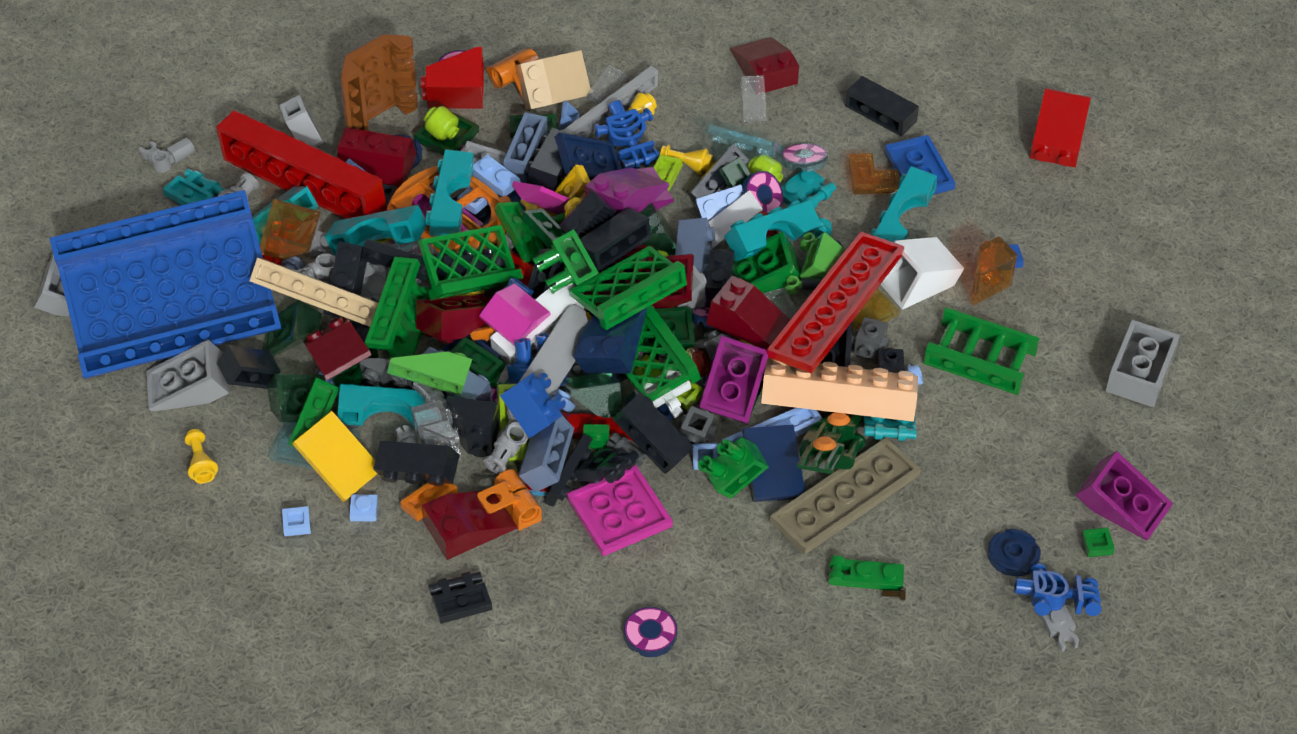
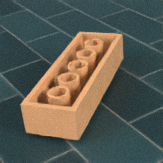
[761,358,918,422]

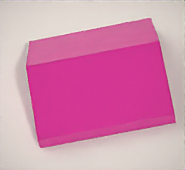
[512,181,571,215]
[479,284,551,346]

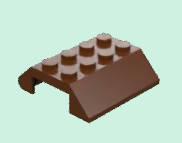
[340,34,418,131]

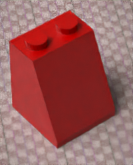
[421,47,484,109]
[1030,88,1091,168]

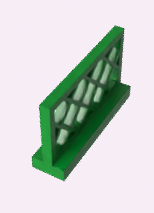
[418,225,523,301]
[569,246,687,330]
[625,305,701,402]

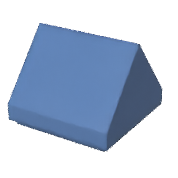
[558,100,580,130]
[691,442,719,470]

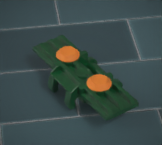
[797,411,866,474]

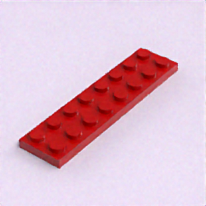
[767,232,904,373]

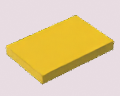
[292,411,378,502]

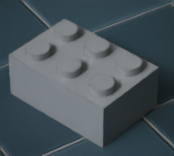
[1106,320,1180,408]

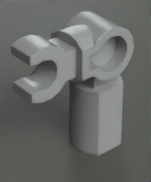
[139,137,195,173]

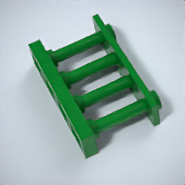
[365,257,432,360]
[924,307,1040,395]

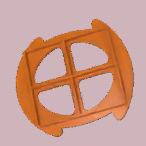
[387,166,511,254]

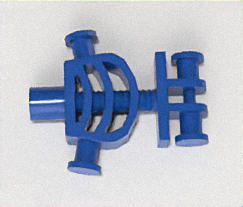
[594,100,660,169]
[1014,563,1101,616]

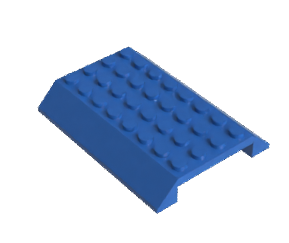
[49,190,282,379]

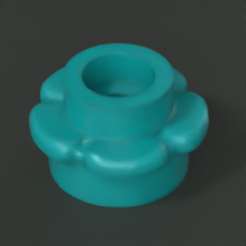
[813,218,832,238]

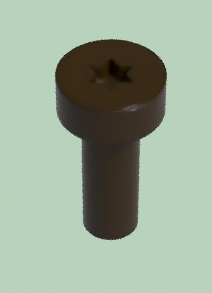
[882,588,906,600]

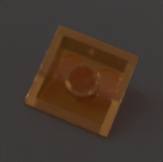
[260,199,321,259]
[970,236,1017,306]

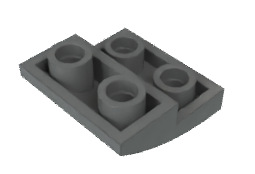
[359,358,414,390]

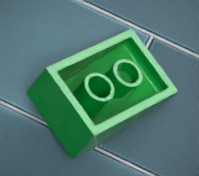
[735,231,803,295]

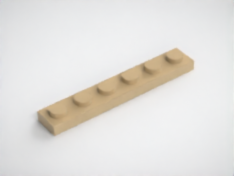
[250,258,379,327]

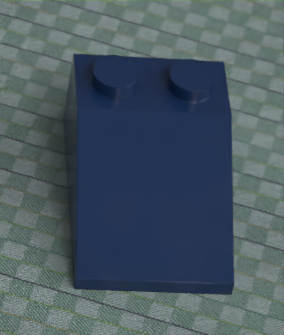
[574,308,647,374]

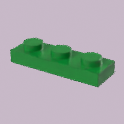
[494,202,545,262]
[287,377,339,448]

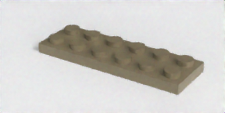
[770,438,921,555]

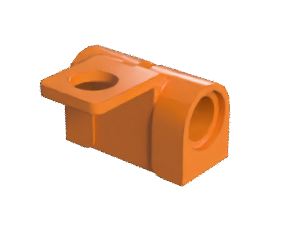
[486,49,539,102]
[477,469,542,531]

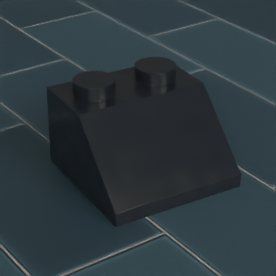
[446,395,499,458]

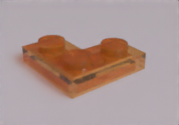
[849,153,900,194]

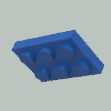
[885,135,956,194]

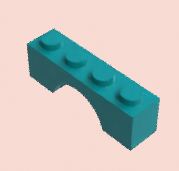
[426,149,474,236]
[870,166,937,242]
[252,186,319,248]
[724,200,822,261]
[325,205,427,256]
[337,384,441,431]

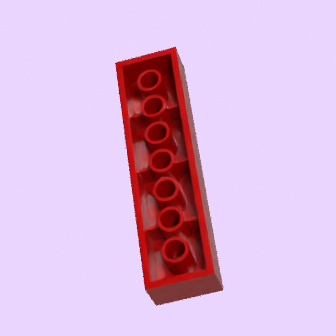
[216,110,387,219]

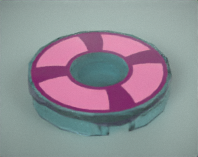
[781,143,828,172]

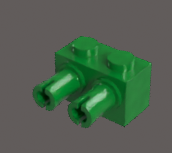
[532,229,599,294]
[698,437,769,499]

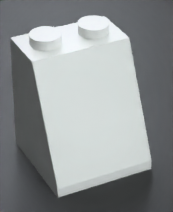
[881,237,964,309]

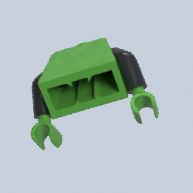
[785,232,846,295]

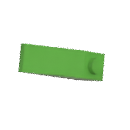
[387,351,472,396]

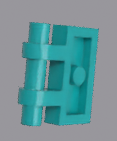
[781,167,836,209]
[163,169,225,205]
[863,416,917,441]

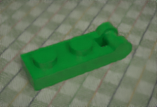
[828,555,904,591]

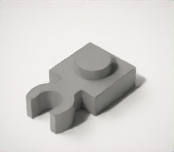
[1039,605,1079,652]

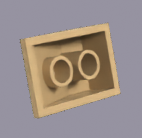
[515,50,592,110]

